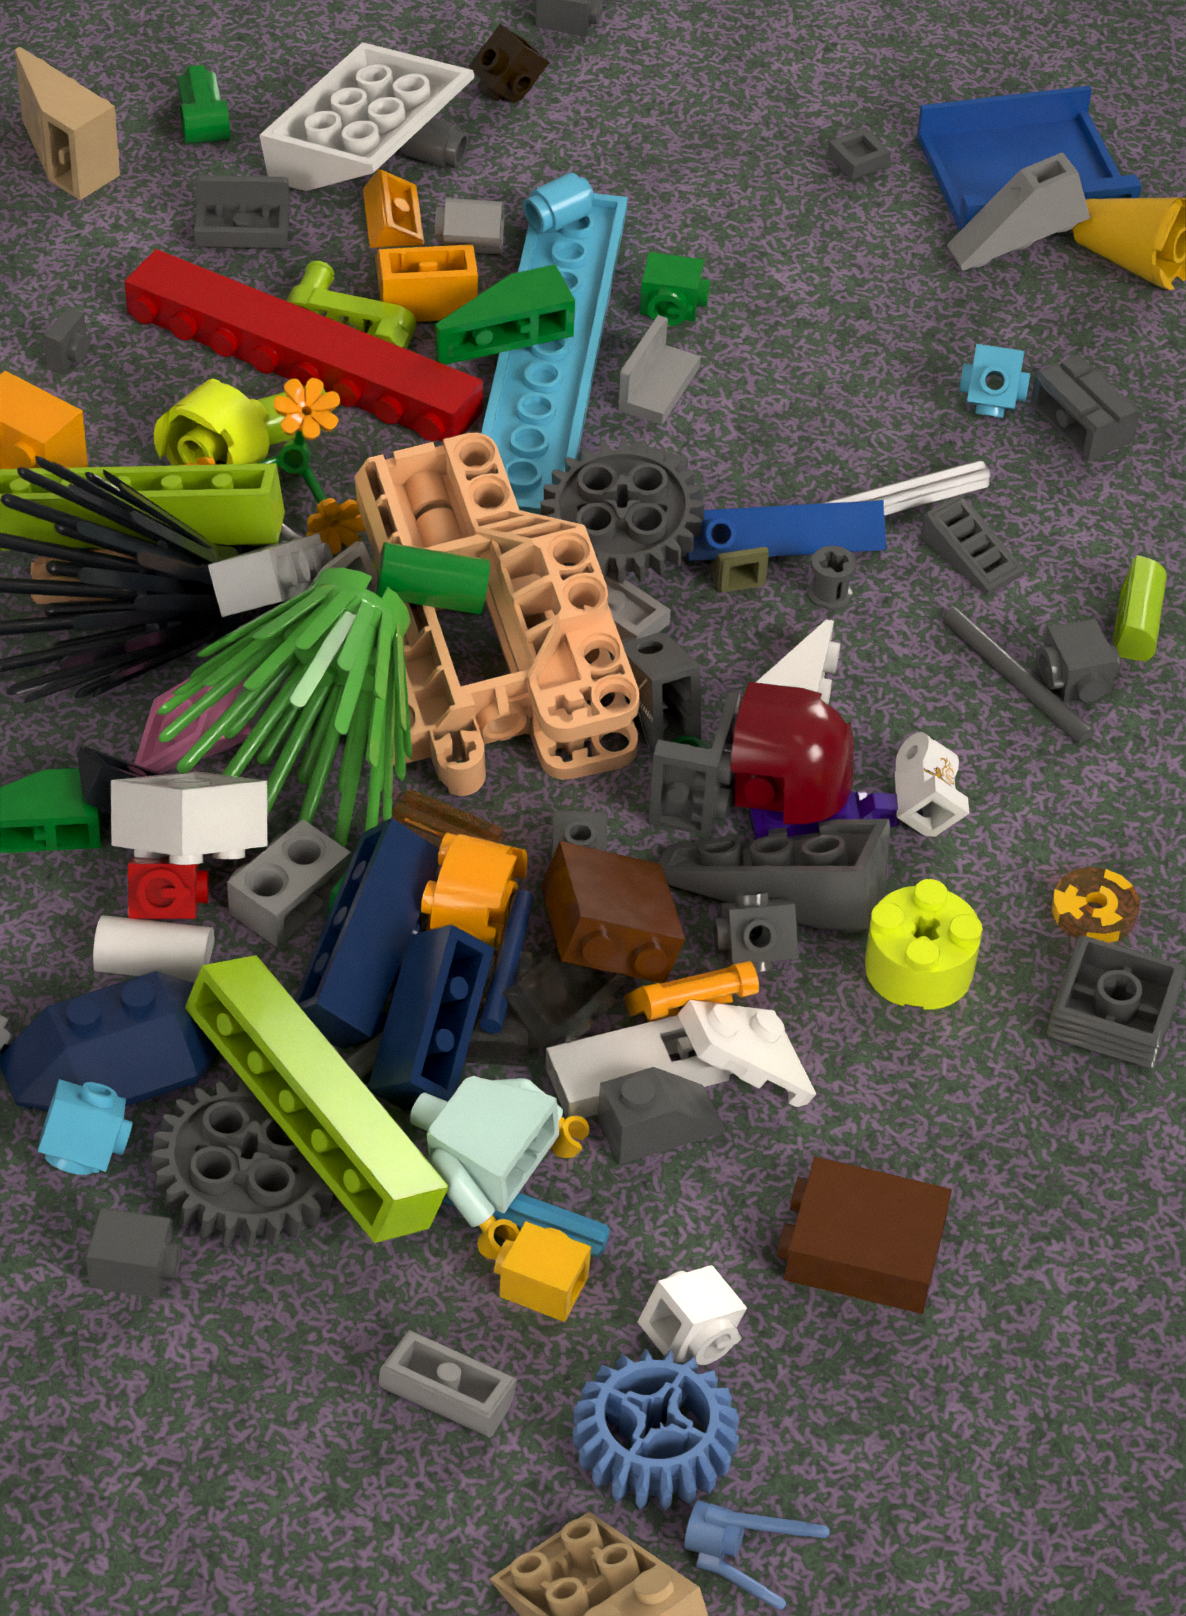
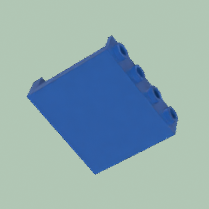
[916,86,1142,231]

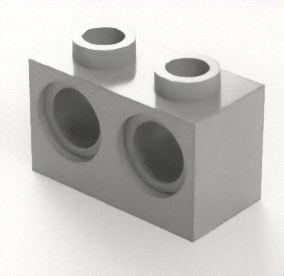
[227,819,351,947]

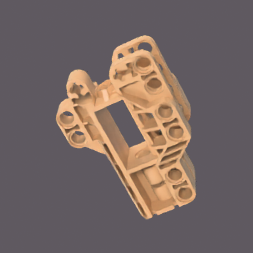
[354,432,639,796]

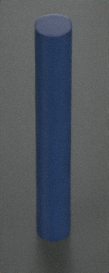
[480,890,534,1034]

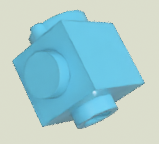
[38,1079,133,1175]

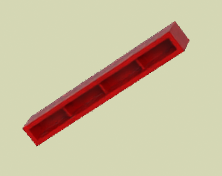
[124,249,483,442]

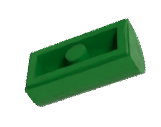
[376,542,490,615]

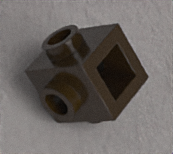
[468,24,550,103]

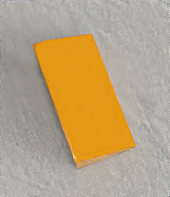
[363,169,424,248]

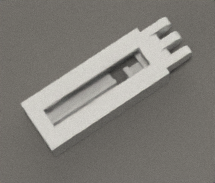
[545,1015,733,1118]

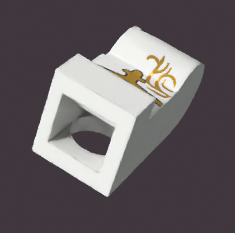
[895,732,969,837]

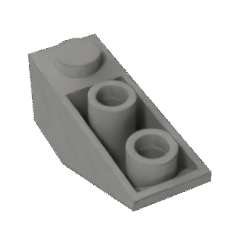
[947,152,1090,271]

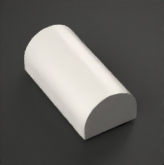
[93,915,215,982]

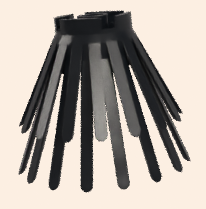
[0,456,243,703]

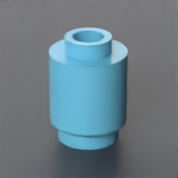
[523,172,594,234]

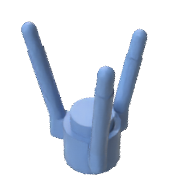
[684,1500,830,1609]

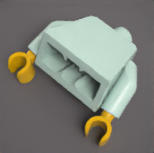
[410,1076,589,1260]

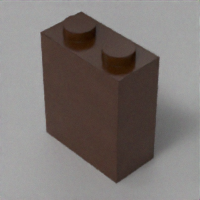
[541,841,685,983]
[777,1156,952,1314]

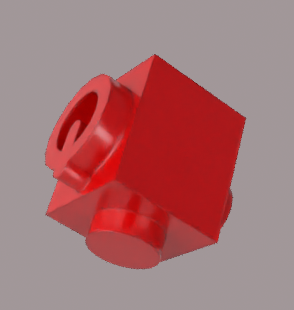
[128,855,209,919]

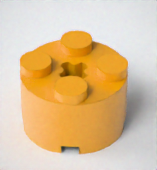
[421,833,528,957]

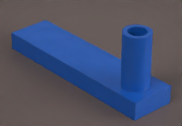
[686,500,886,561]

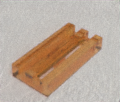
[393,788,504,849]

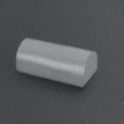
[379,1330,517,1438]

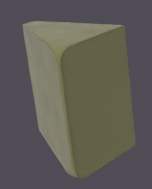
[709,547,769,593]

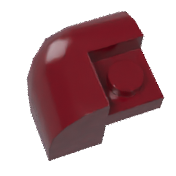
[731,682,854,824]

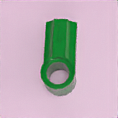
[178,65,230,144]

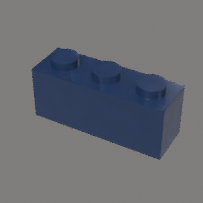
[368,924,494,1111]

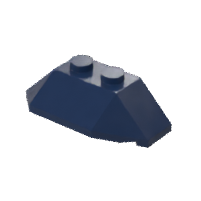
[0,971,220,1112]

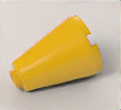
[1071,197,1186,291]

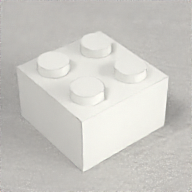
[111,771,267,865]

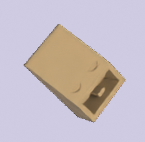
[15,47,120,200]
[490,1511,708,1616]

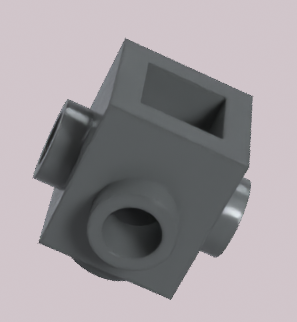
[713,891,799,972]

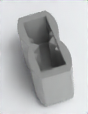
[435,198,505,255]

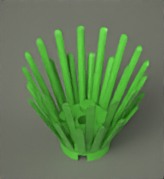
[157,567,412,847]

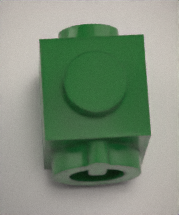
[640,252,711,326]

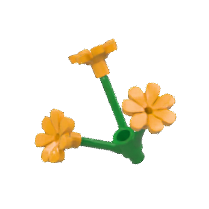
[183,378,366,554]

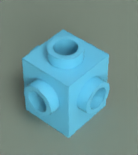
[959,344,1030,418]

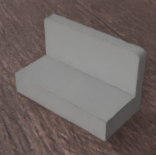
[618,315,701,425]

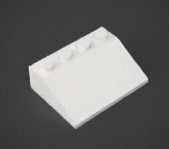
[260,42,474,191]

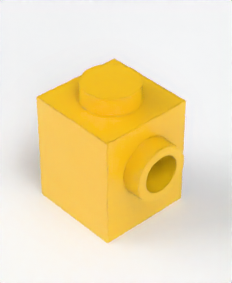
[494,1221,591,1322]

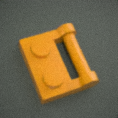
[624,961,759,1022]

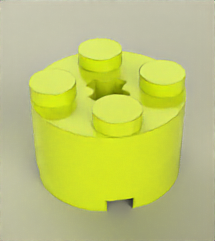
[154,379,269,466]
[865,879,983,1009]

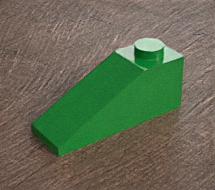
[436,264,575,365]
[0,768,101,853]

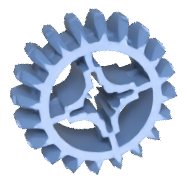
[572,1348,739,1512]

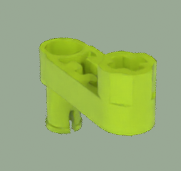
[286,261,417,349]

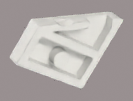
[677,1000,816,1107]

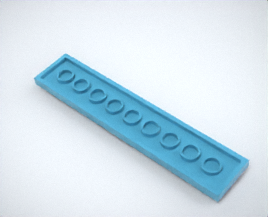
[481,187,628,515]

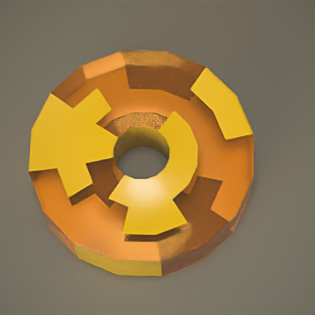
[1052,867,1140,943]

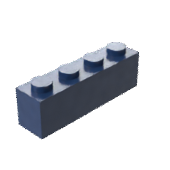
[294,818,439,1049]

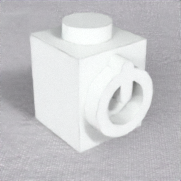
[637,1265,747,1365]

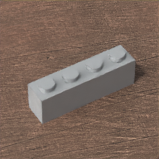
[208,533,333,617]

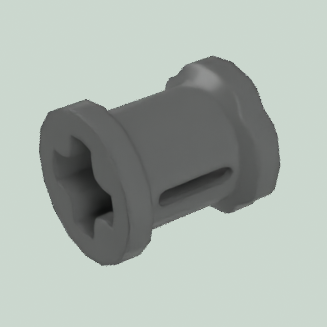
[807,546,857,610]

